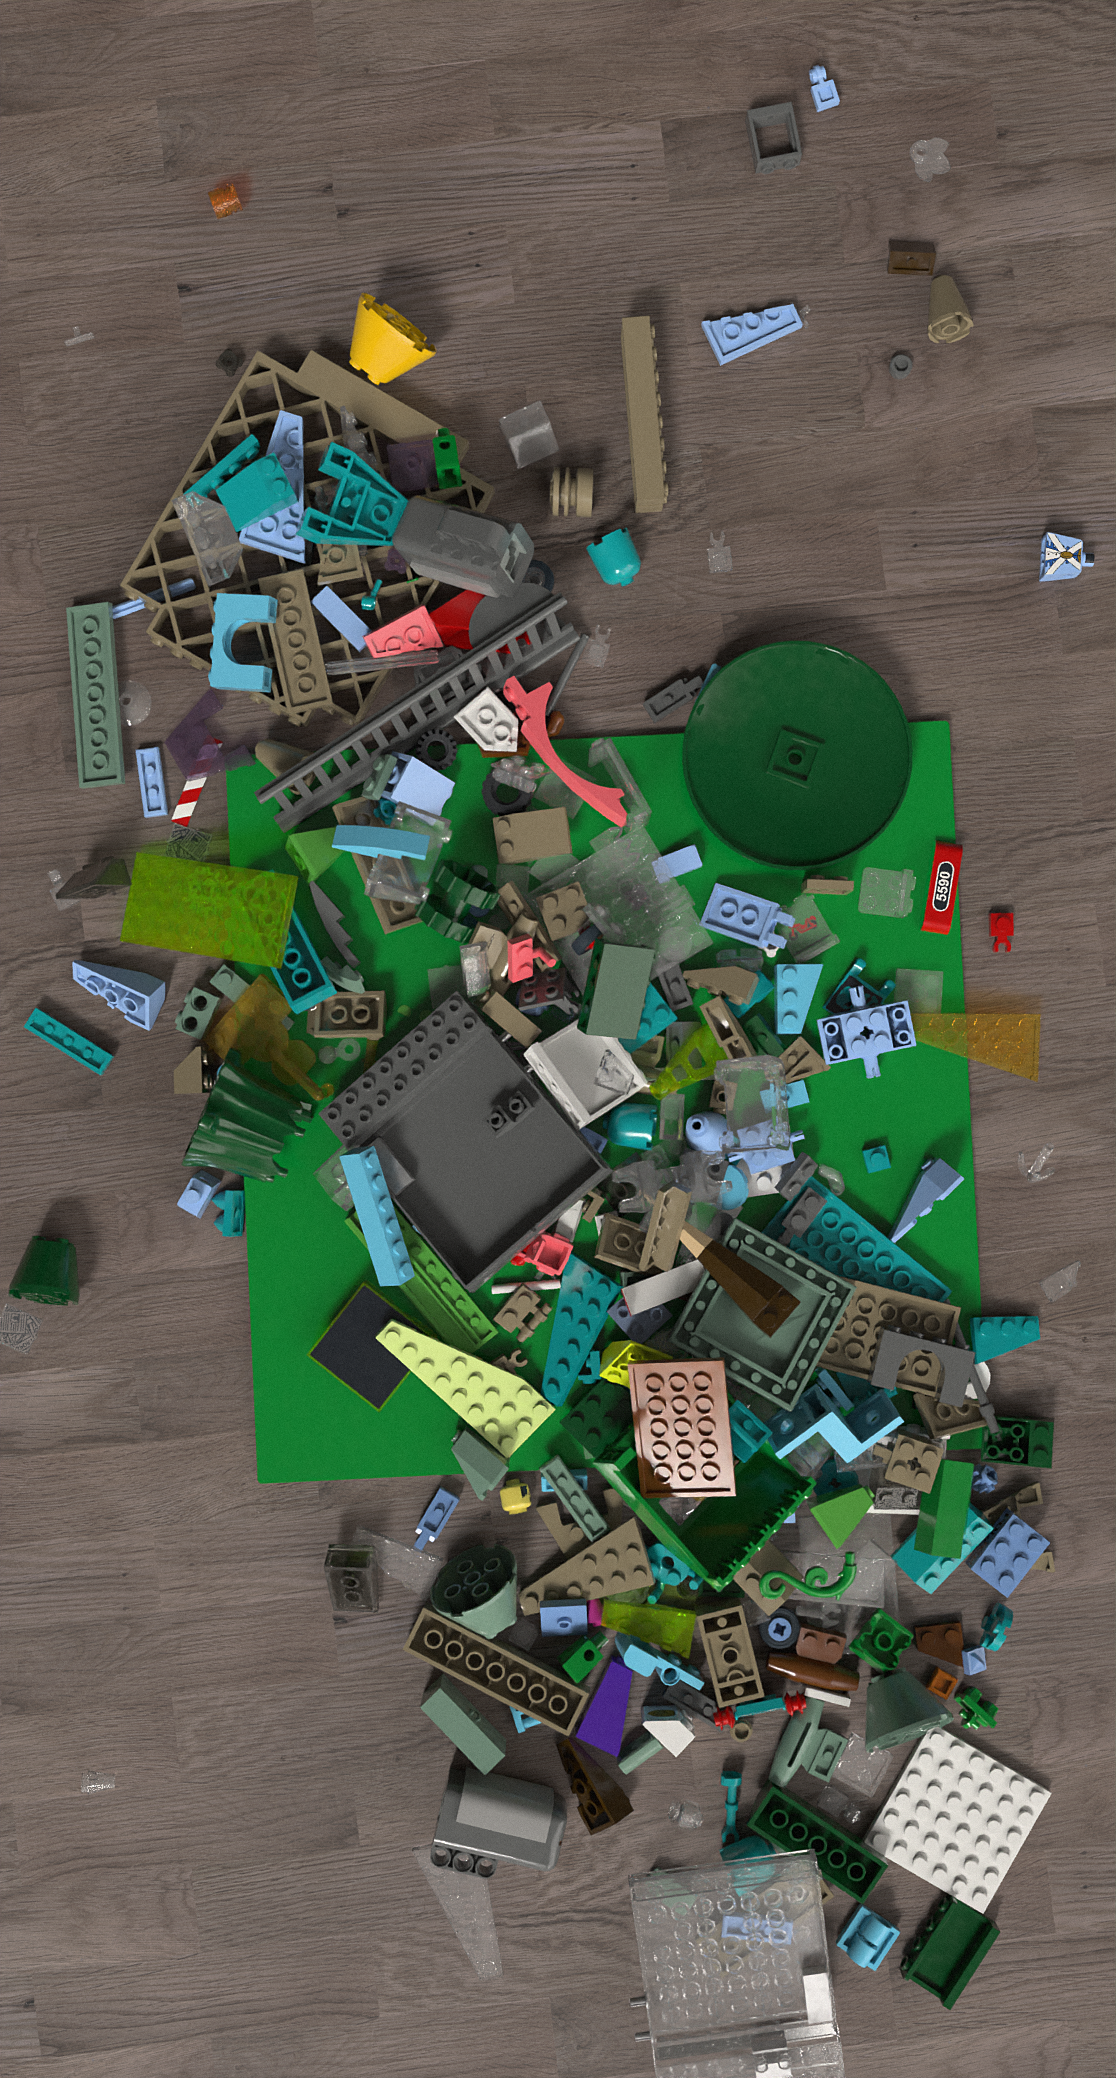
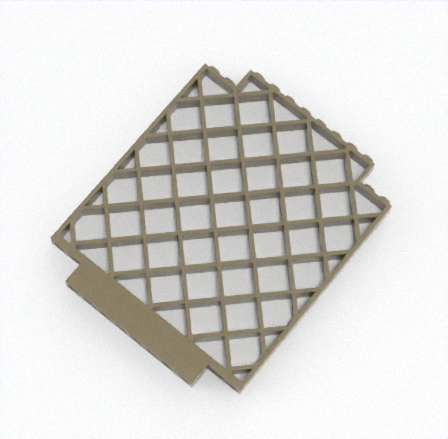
[120,350,495,727]

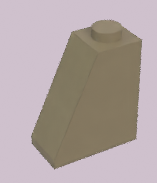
[474,986,542,1048]

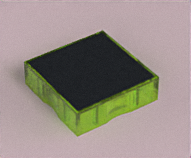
[307,1279,438,1412]

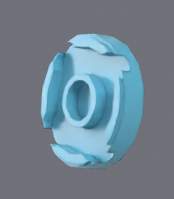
[712,1165,749,1210]

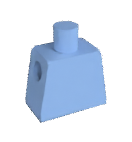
[177,1170,222,1219]

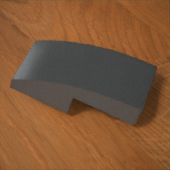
[482,1090,536,1138]

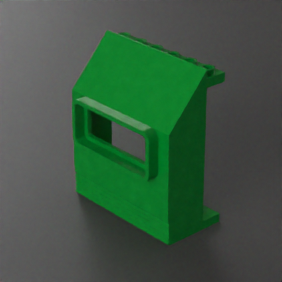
[592,1392,817,1592]

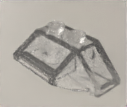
[171,491,244,586]

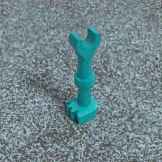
[721,1771,742,1842]

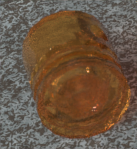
[208,183,243,219]

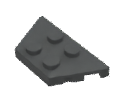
[413,645,486,715]

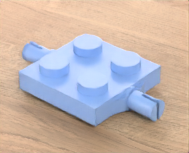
[727,1117,804,1175]

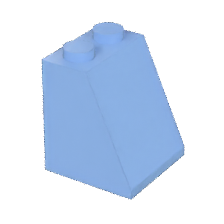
[381,751,455,823]

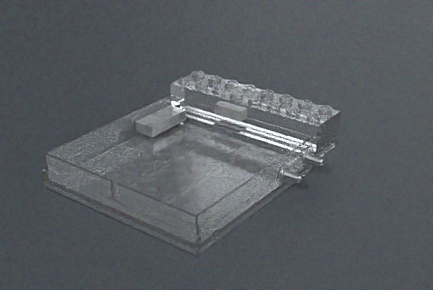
[628,1849,845,2078]

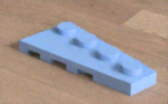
[701,304,803,366]

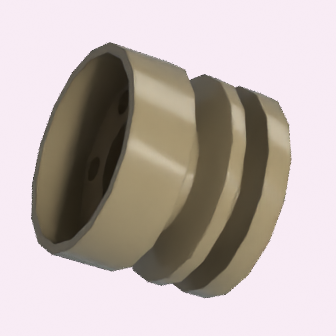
[550,467,593,517]

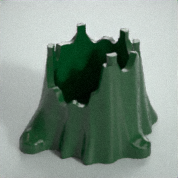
[181,1047,314,1183]

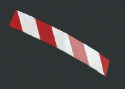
[171,736,223,827]

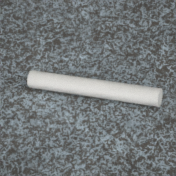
[492,1279,561,1294]

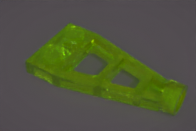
[649,1023,730,1100]

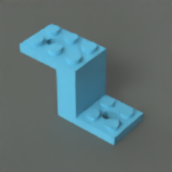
[763,1384,904,1463]

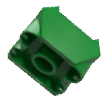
[848,1607,914,1675]

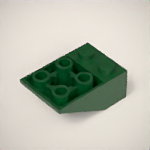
[981,1415,1054,1469]

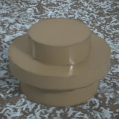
[729,1718,753,1742]

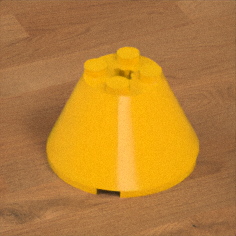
[349,293,437,385]

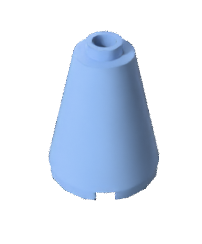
[685,1111,731,1156]

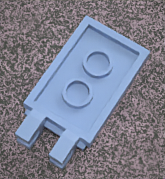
[699,883,795,949]

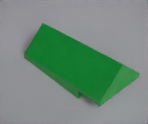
[914,1458,974,1559]

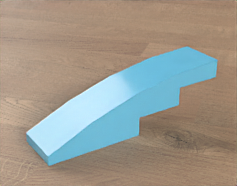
[332,825,430,860]

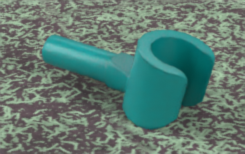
[361,579,382,610]

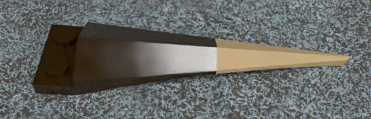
[643,1195,801,1339]

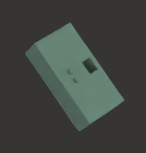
[420,1674,506,1775]

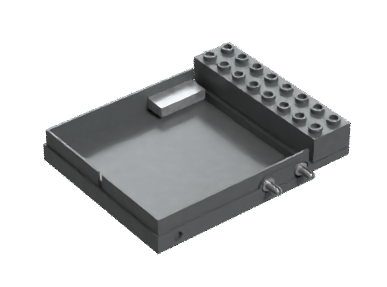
[319,991,614,1292]

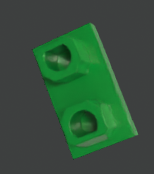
[953,1686,999,1730]

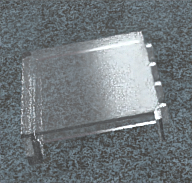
[588,738,652,836]

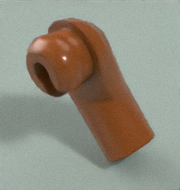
[546,711,564,738]

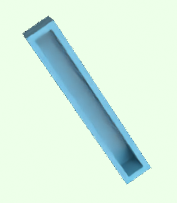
[339,1146,415,1286]

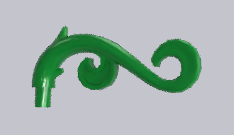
[758,1551,857,1601]

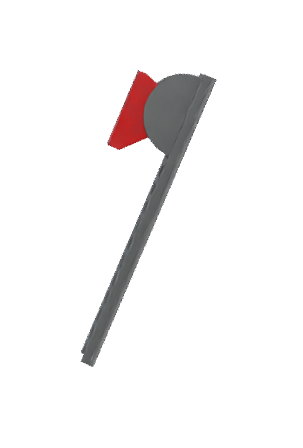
[254,582,580,833]

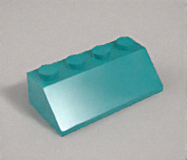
[890,1503,994,1594]

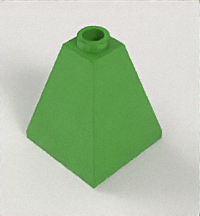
[285,827,345,887]
[806,1484,875,1549]

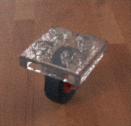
[571,903,629,956]

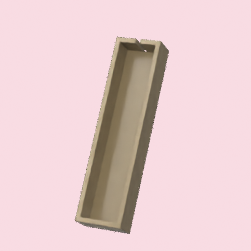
[620,316,668,513]

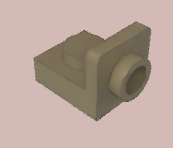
[581,1187,605,1222]

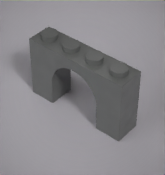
[867,1325,975,1407]

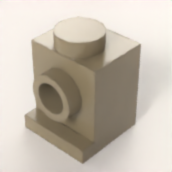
[708,1079,737,1115]

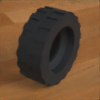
[482,765,533,817]

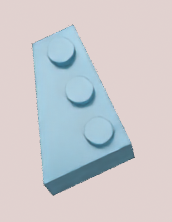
[774,964,823,1034]

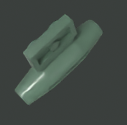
[768,1696,848,1788]

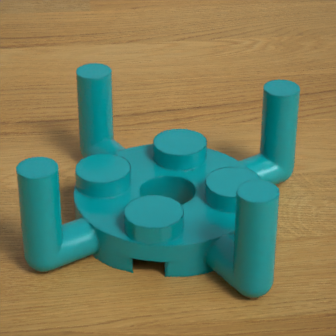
[645,1540,703,1604]

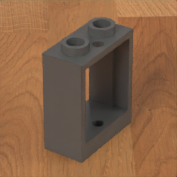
[745,102,802,174]

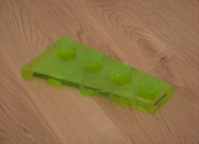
[601,1599,696,1659]

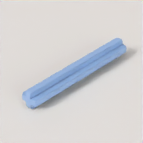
[112,578,196,619]

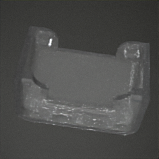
[364,801,453,904]
[714,1055,790,1154]

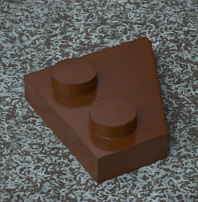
[914,1620,964,1667]

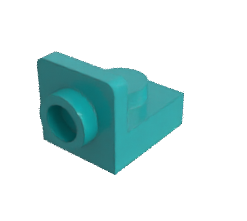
[578,1348,601,1384]

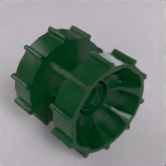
[414,859,501,944]

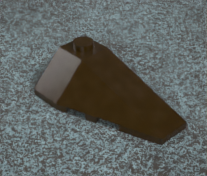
[556,1737,634,1835]

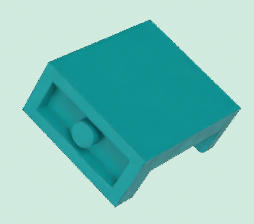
[729,1400,773,1463]

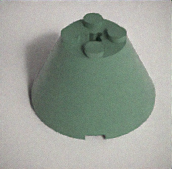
[430,1544,517,1639]
[865,1667,954,1753]

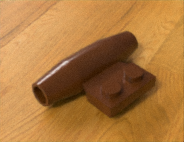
[765,1623,860,1691]

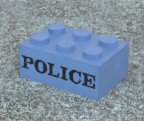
[965,1508,1050,1598]

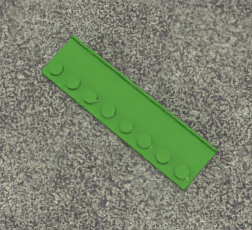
[345,1203,499,1354]

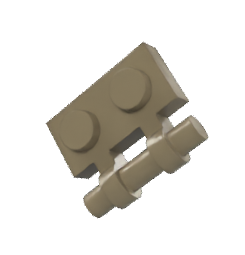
[493,1283,553,1343]

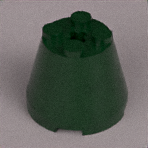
[8,1236,80,1306]

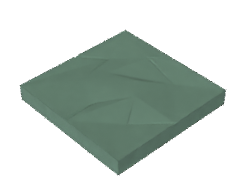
[666,1218,857,1412]

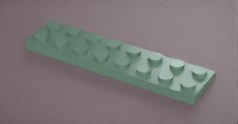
[66,602,125,789]

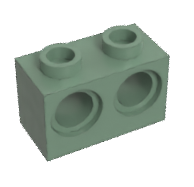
[175,987,223,1040]

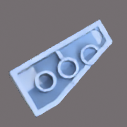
[888,1157,964,1243]

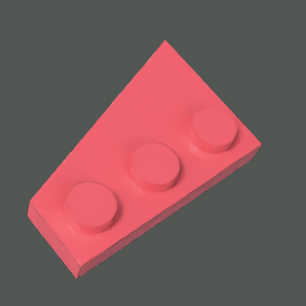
[362,604,443,658]

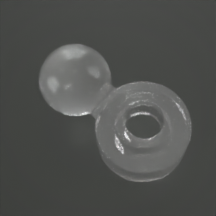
[318,1038,360,1064]

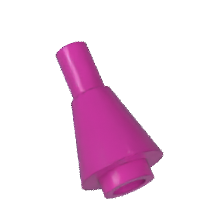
[587,1598,609,1627]

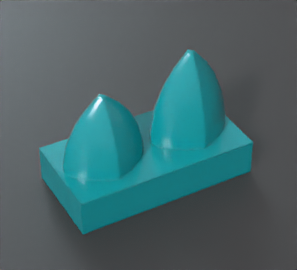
[211,1190,245,1237]

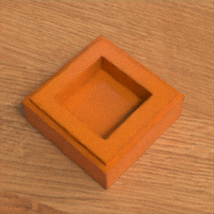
[926,1666,958,1700]

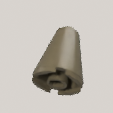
[927,275,974,343]
[255,738,316,795]

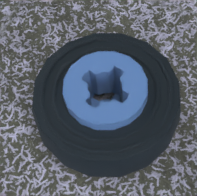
[758,1606,800,1649]

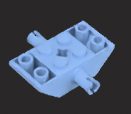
[817,985,916,1078]

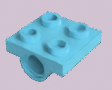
[835,1903,900,1971]

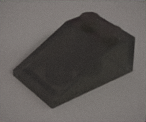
[55,856,132,900]
[324,1544,379,1613]

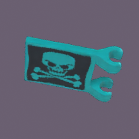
[822,958,896,1033]

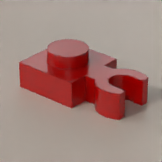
[989,913,1014,953]

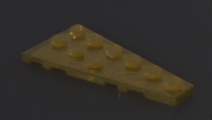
[910,1013,1041,1082]

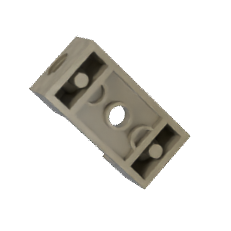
[694,1597,764,1708]

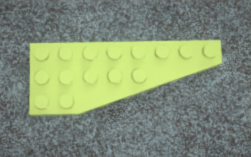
[375,1319,556,1459]

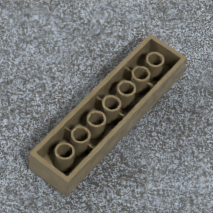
[402,1602,590,1737]

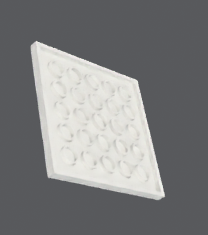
[862,1726,1051,1913]

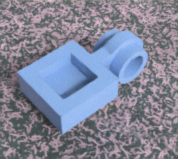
[809,65,840,112]

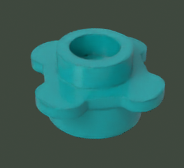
[373,798,399,825]

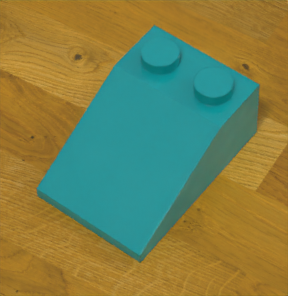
[216,452,298,532]

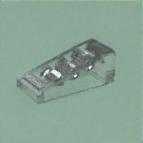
[834,1442,886,1472]

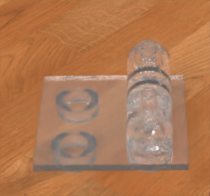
[491,755,553,793]

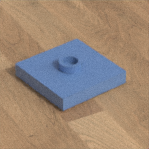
[540,1599,588,1637]

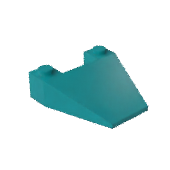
[295,442,408,546]

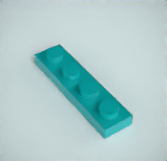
[183,434,261,508]
[24,1008,114,1075]

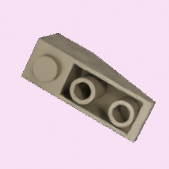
[682,966,759,1005]

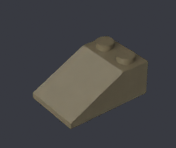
[493,807,572,865]

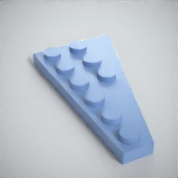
[238,410,305,564]

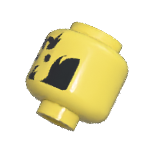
[500,1479,531,1515]

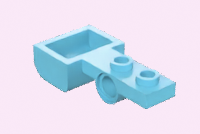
[615,1626,705,1690]

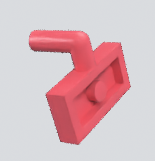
[507,934,556,983]

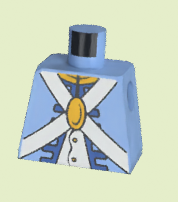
[1039,532,1095,581]

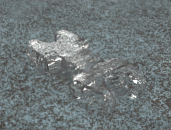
[611,1150,733,1213]

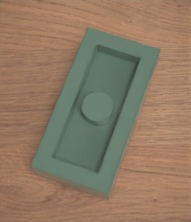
[361,755,398,800]

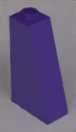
[575,1654,633,1757]

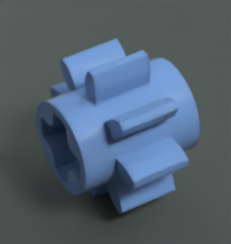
[972,1463,998,1494]

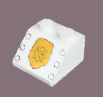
[640,1705,696,1757]

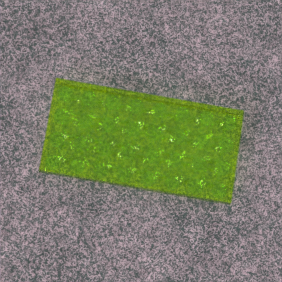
[120,852,298,969]

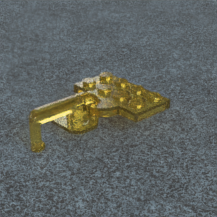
[204,974,334,1101]

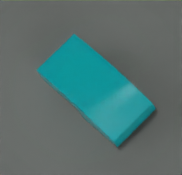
[724,970,775,1018]

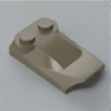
[307,991,387,1040]

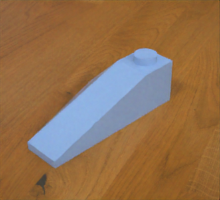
[72,960,165,1031]

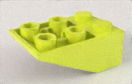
[599,1340,673,1389]

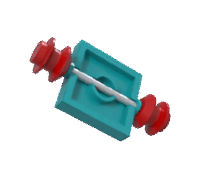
[713,1690,807,1731]

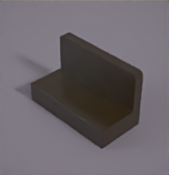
[887,241,936,276]

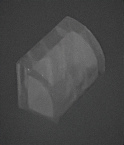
[459,941,491,997]

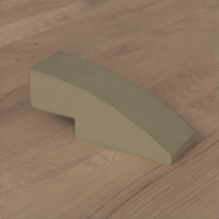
[699,996,757,1067]

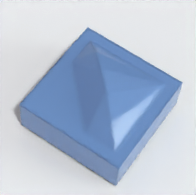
[962,1645,987,1675]

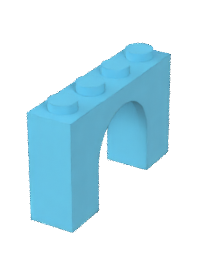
[208,593,278,693]

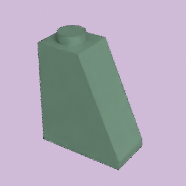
[451,1426,510,1501]

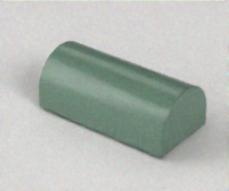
[616,1731,664,1775]

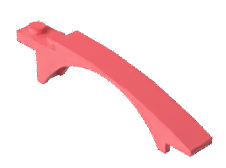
[503,676,630,827]

